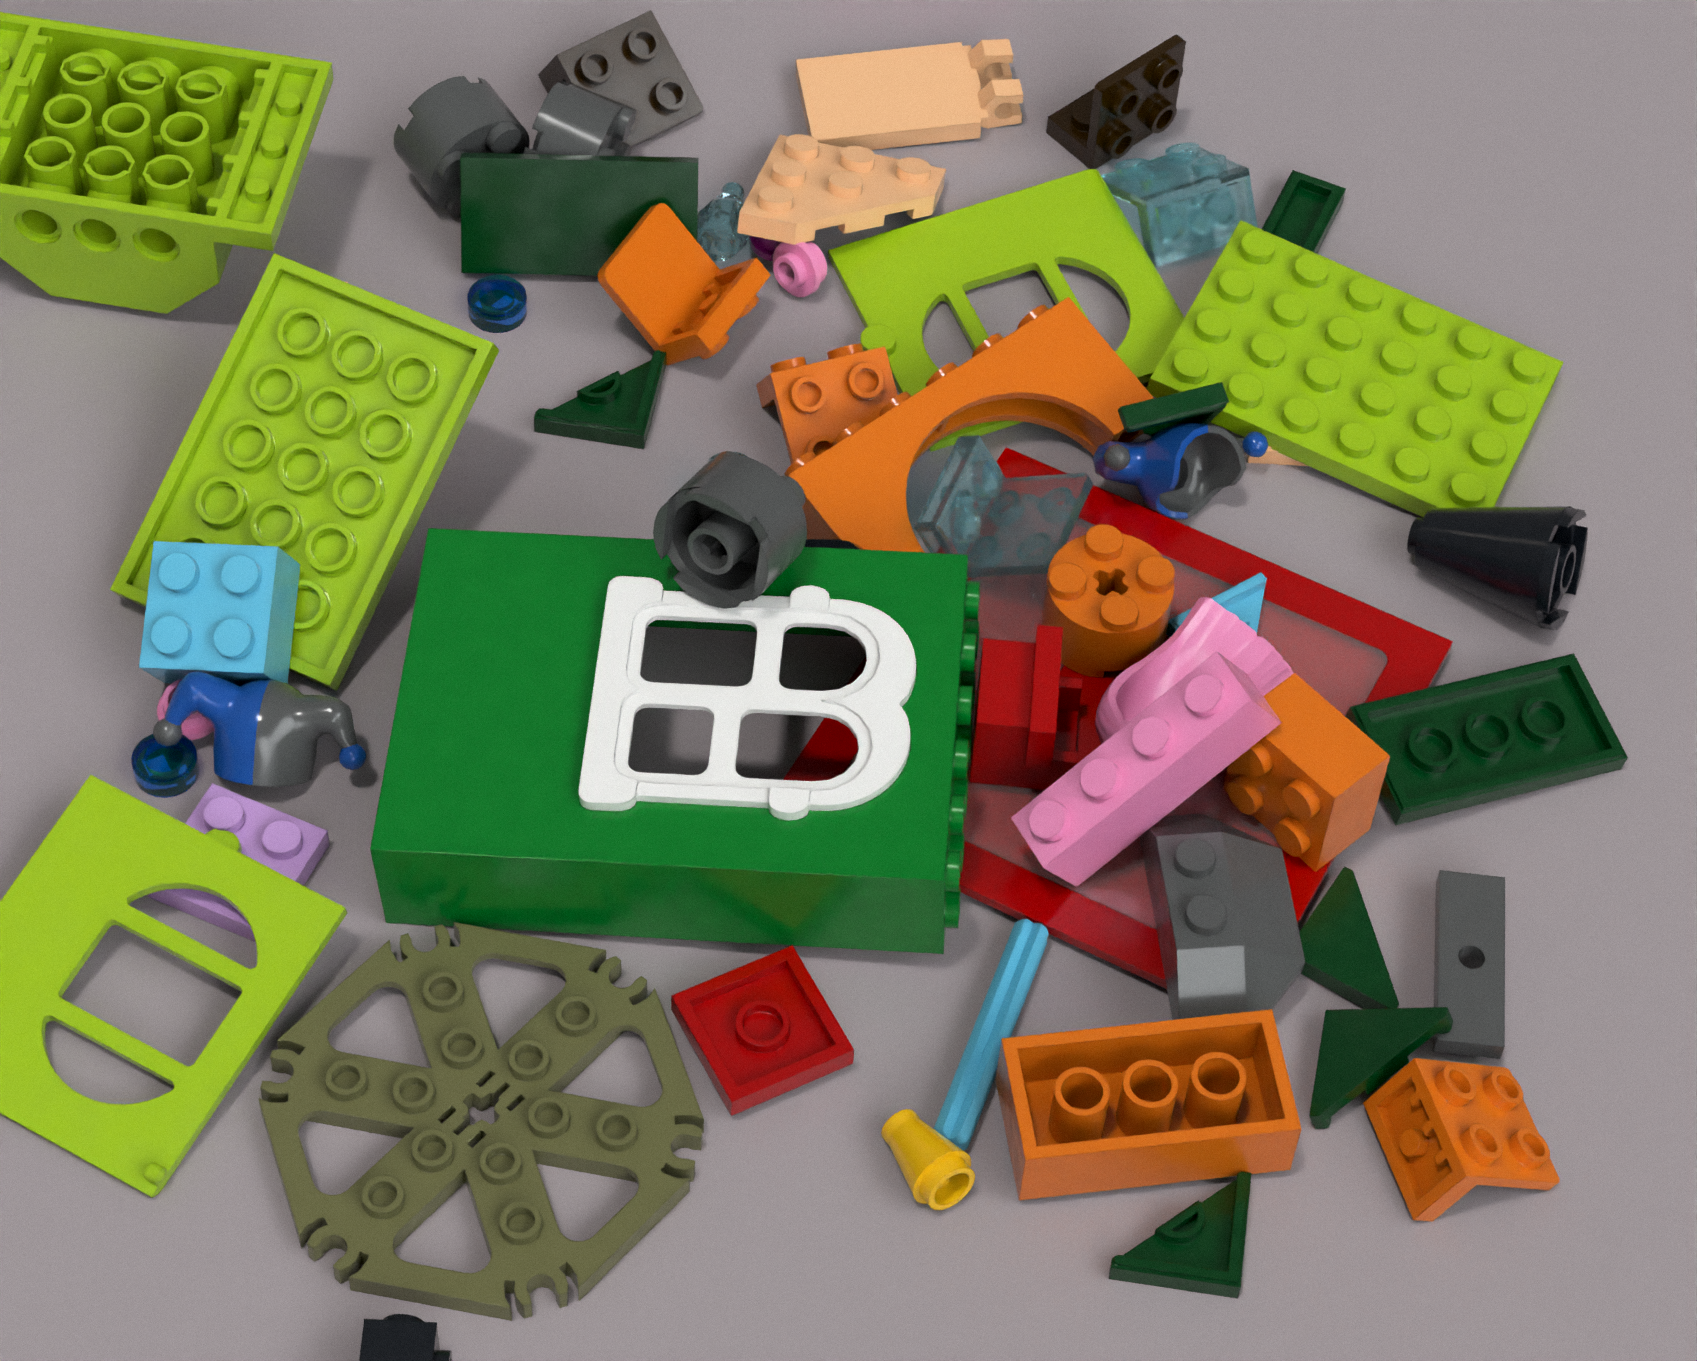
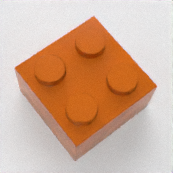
[1223,673,1390,872]

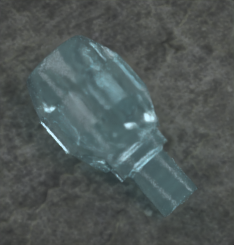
[697,182,749,262]

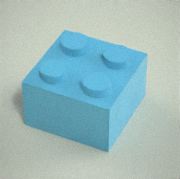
[139,541,301,687]

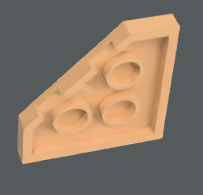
[737,134,946,245]

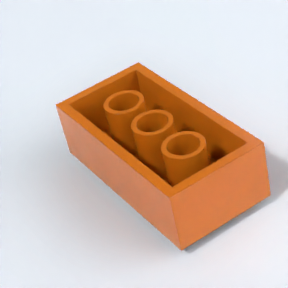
[995,1009,1302,1200]

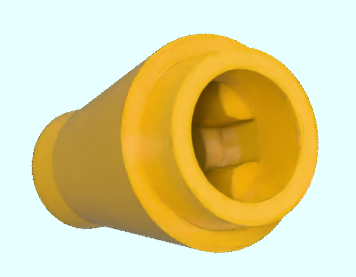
[881,1109,975,1210]

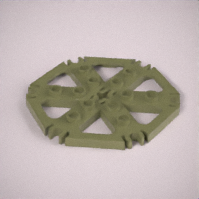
[258,922,704,1321]

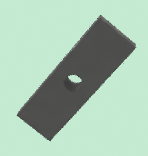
[1433,870,1505,1059]

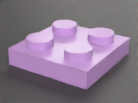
[148,783,329,942]

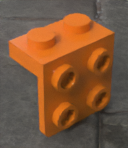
[598,203,771,366]
[756,343,898,464]

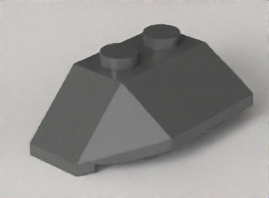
[1140,814,1305,1020]

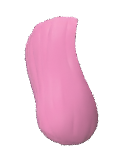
[1095,597,1294,744]

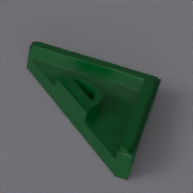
[534,350,666,449]
[1118,382,1229,436]
[1299,866,1399,1009]
[1309,1007,1453,1129]
[1108,1172,1252,1299]

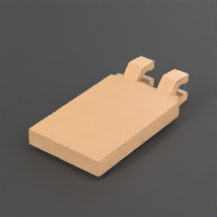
[796,39,1024,150]

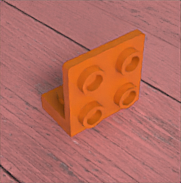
[1363,1058,1560,1222]

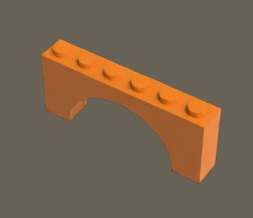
[784,297,1154,553]

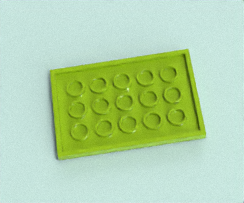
[1147,220,1564,518]
[110,253,499,691]

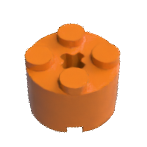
[1042,524,1175,678]

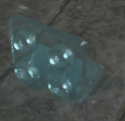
[1101,142,1258,267]
[914,435,1093,578]

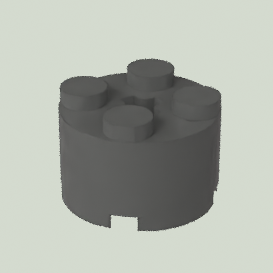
[394,76,530,217]
[523,81,637,156]
[653,451,807,609]

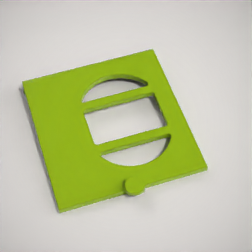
[828,169,1185,452]
[0,774,347,1198]

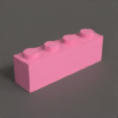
[1011,651,1282,887]

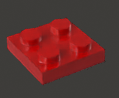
[671,945,854,1116]

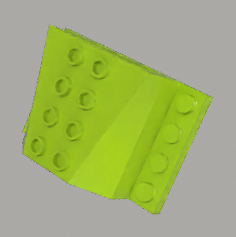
[0,12,334,314]

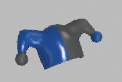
[1092,423,1268,520]
[153,672,367,787]

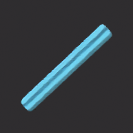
[934,919,1049,1151]

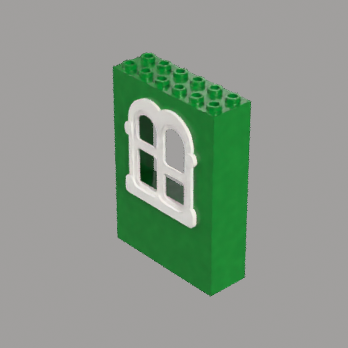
[370,528,980,954]

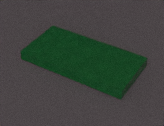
[460,153,699,276]
[1345,653,1628,826]

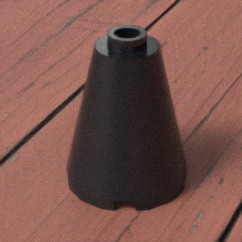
[1407,506,1588,630]

